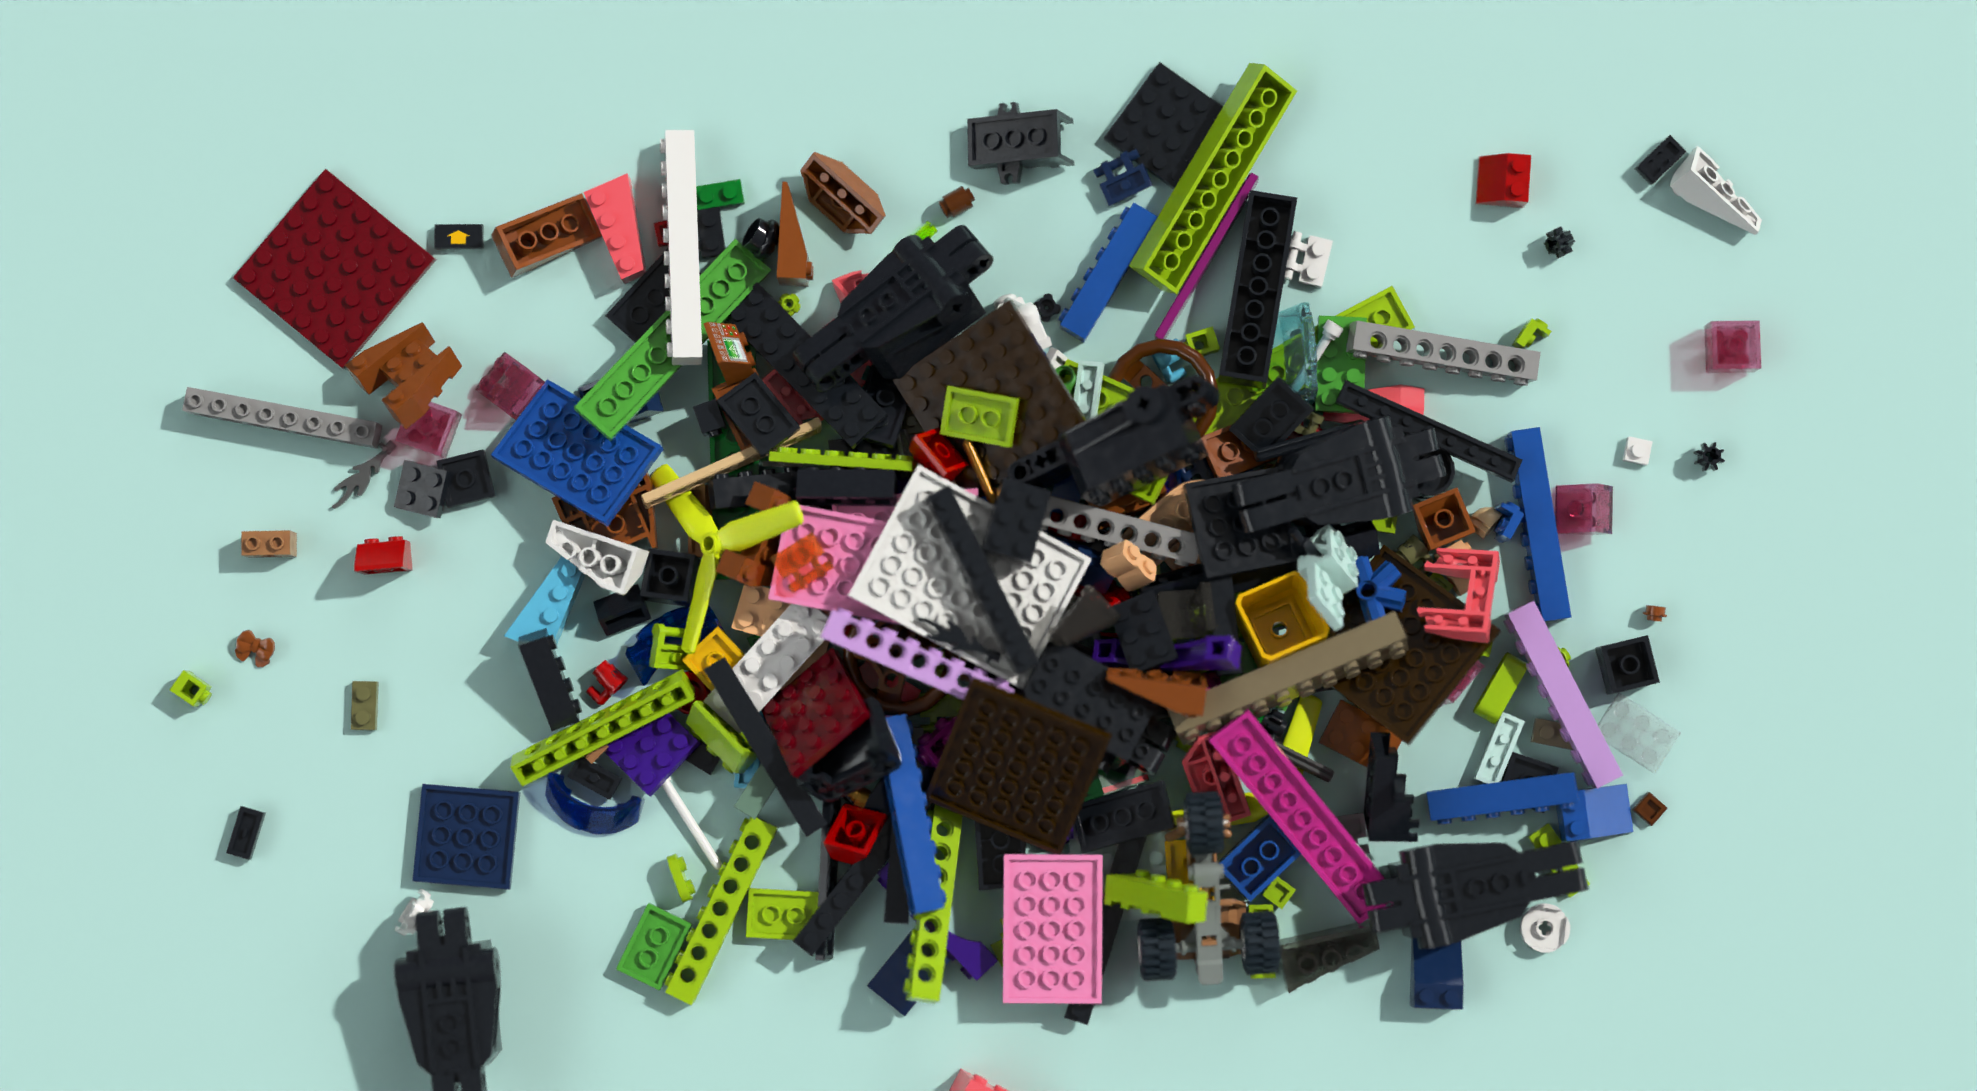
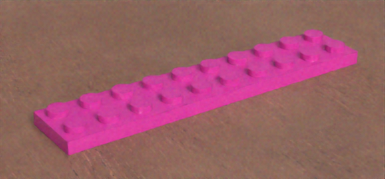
[1209,708,1390,925]

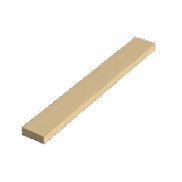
[641,417,822,509]

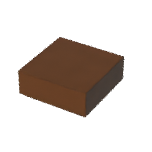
[1632,792,1667,826]

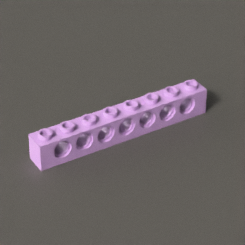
[820,607,1015,700]

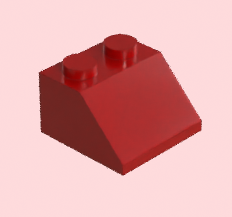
[1476,153,1531,208]
[909,427,969,482]
[354,536,412,575]
[823,803,887,865]

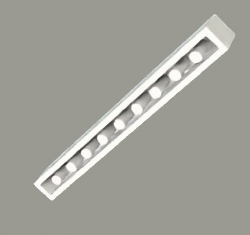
[660,130,702,365]

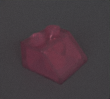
[1555,483,1613,535]

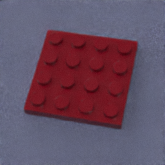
[761,647,871,778]

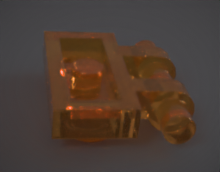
[770,532,835,593]

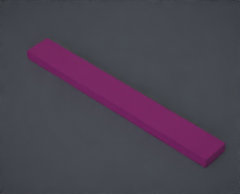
[1155,173,1259,339]

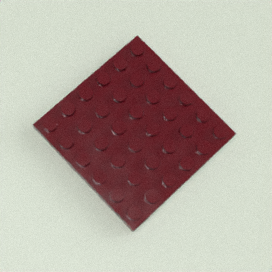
[233,168,436,369]

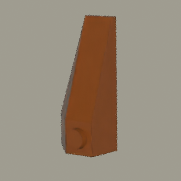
[1107,668,1207,718]

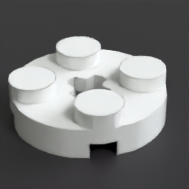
[395,889,434,936]
[1520,903,1570,953]

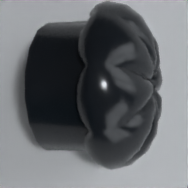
[742,218,780,260]

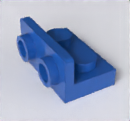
[1494,501,1524,543]

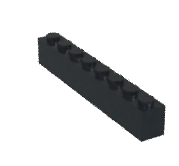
[925,485,1040,675]

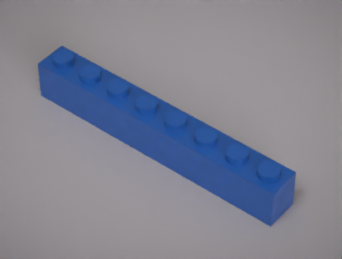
[1505,427,1572,622]
[884,714,946,916]

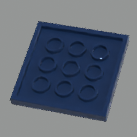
[412,784,520,889]

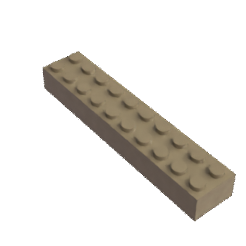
[1167,611,1409,746]

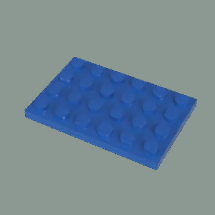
[491,379,664,527]

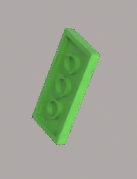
[1314,315,1367,414]

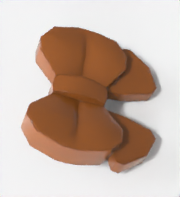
[235,630,275,667]

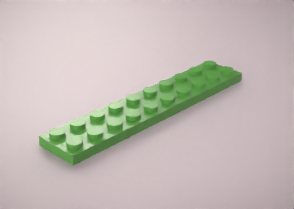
[574,239,771,441]

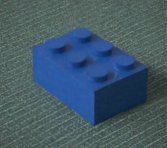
[1218,815,1301,902]

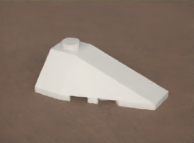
[1670,146,1762,235]
[545,520,649,595]

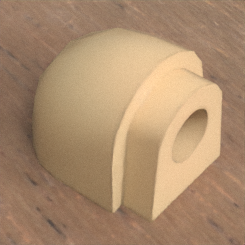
[1470,507,1503,539]

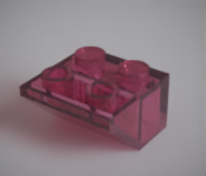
[475,352,545,420]

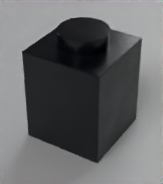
[693,399,727,438]

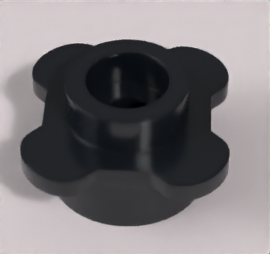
[1033,293,1061,322]

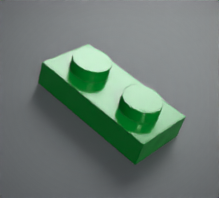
[696,179,745,210]

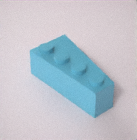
[504,556,586,644]

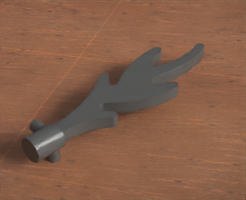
[332,440,397,509]

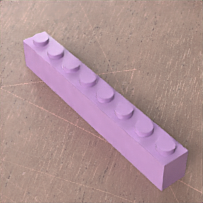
[1503,601,1623,788]

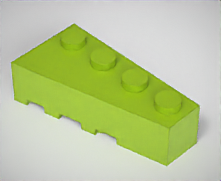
[1104,869,1208,923]

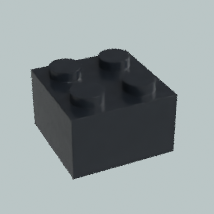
[640,548,701,607]
[1595,635,1660,695]

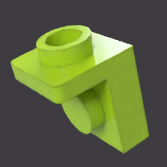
[1512,318,1552,349]

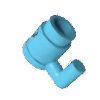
[1151,338,1187,384]

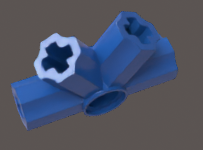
[1355,556,1407,623]

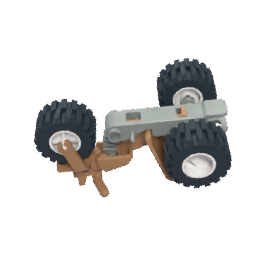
[1137,791,1281,985]

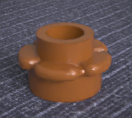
[1643,605,1667,622]

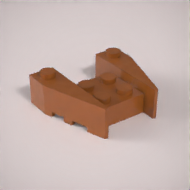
[345,322,462,429]
[552,472,658,549]
[715,482,793,587]

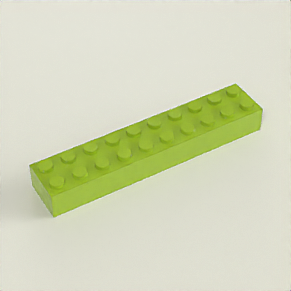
[1129,63,1297,294]

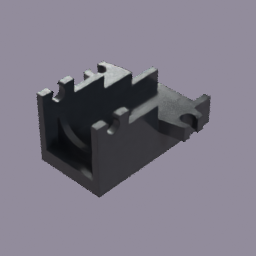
[967,102,1074,185]
[1363,732,1419,842]

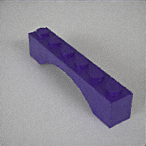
[1092,636,1241,672]
[877,862,998,981]

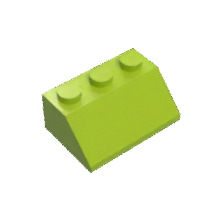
[686,701,758,774]

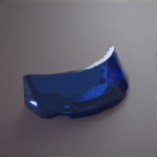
[625,605,726,686]
[545,772,645,834]

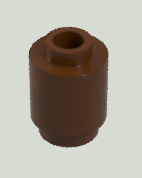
[938,186,975,219]

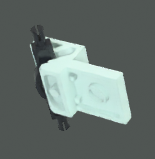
[1288,524,1359,631]

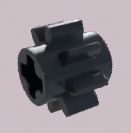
[1544,227,1575,258]
[1694,442,1725,472]
[1260,709,1287,739]

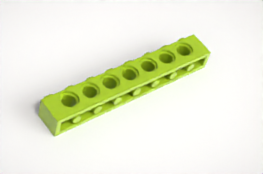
[510,669,695,787]
[903,804,963,1004]
[664,817,779,1005]

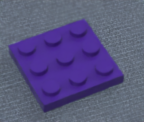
[604,713,701,797]

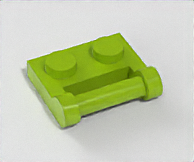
[649,623,701,671]

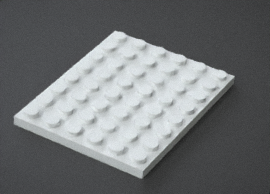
[848,465,1091,689]

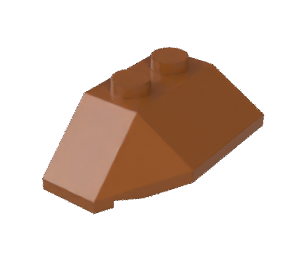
[800,152,886,234]

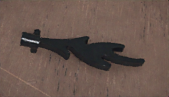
[917,618,1002,664]

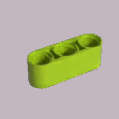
[1473,652,1527,724]

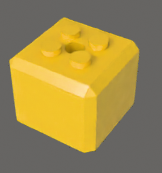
[1235,571,1329,669]

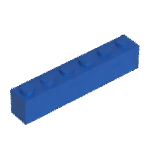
[1058,203,1158,342]
[1427,772,1579,825]

